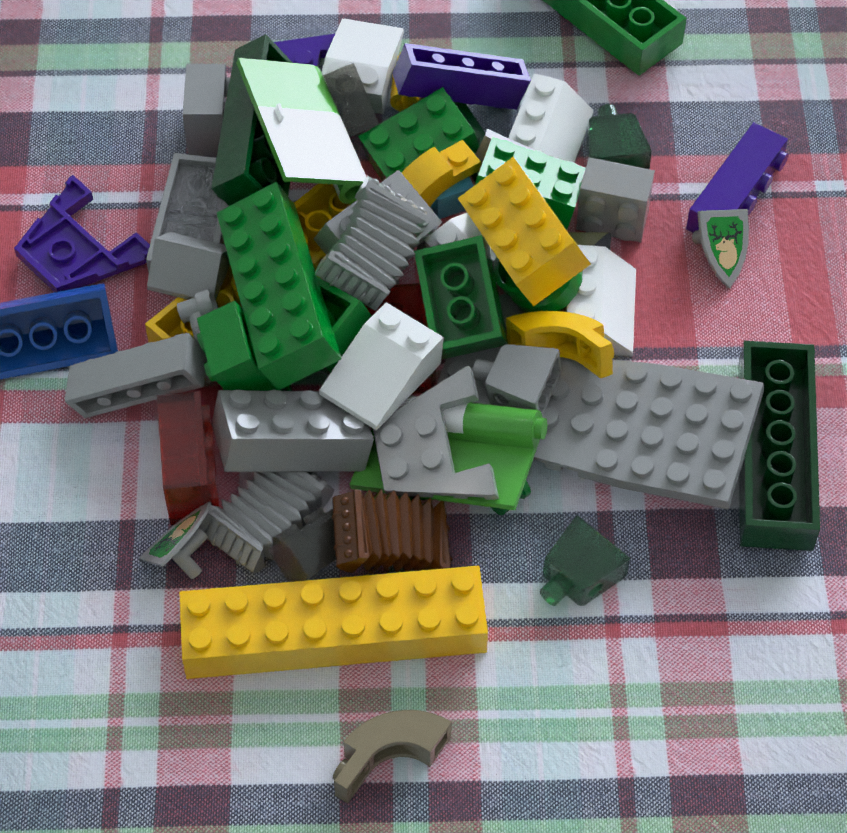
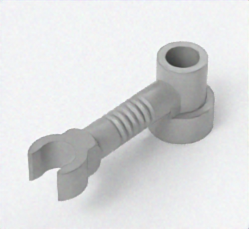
[177,289,218,383]

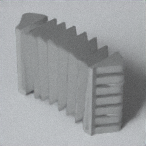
[315,176,429,311]
[199,472,334,574]

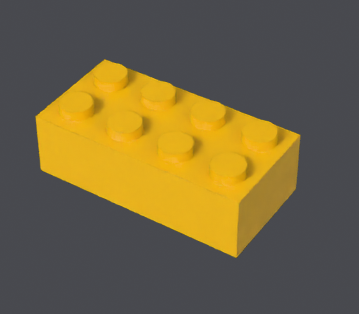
[458,157,591,306]

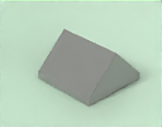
[147,232,230,300]

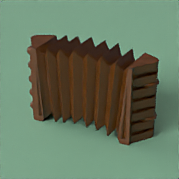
[331,489,453,573]

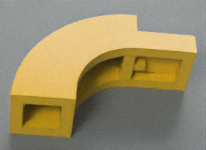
[402,140,481,207]
[506,311,614,378]

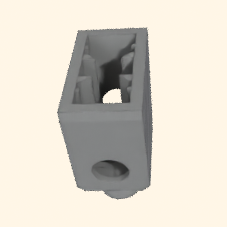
[472,344,562,416]

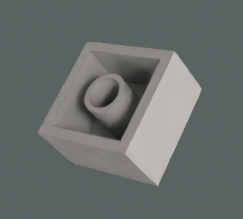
[182,64,230,156]
[576,158,655,242]

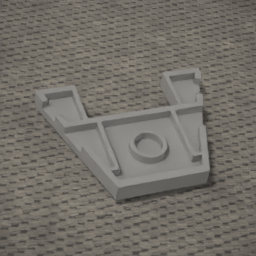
[373,366,499,500]

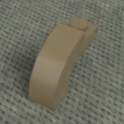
[333,710,452,803]

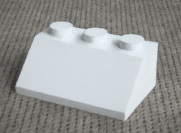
[508,74,594,163]
[566,245,636,357]

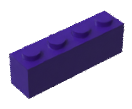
[392,43,531,110]
[686,122,789,233]

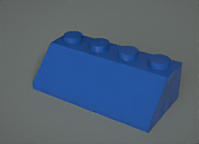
[0,283,118,380]

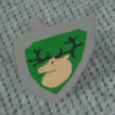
[692,209,749,288]
[139,501,212,579]

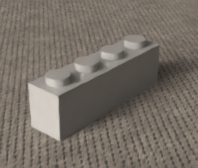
[65,333,207,418]

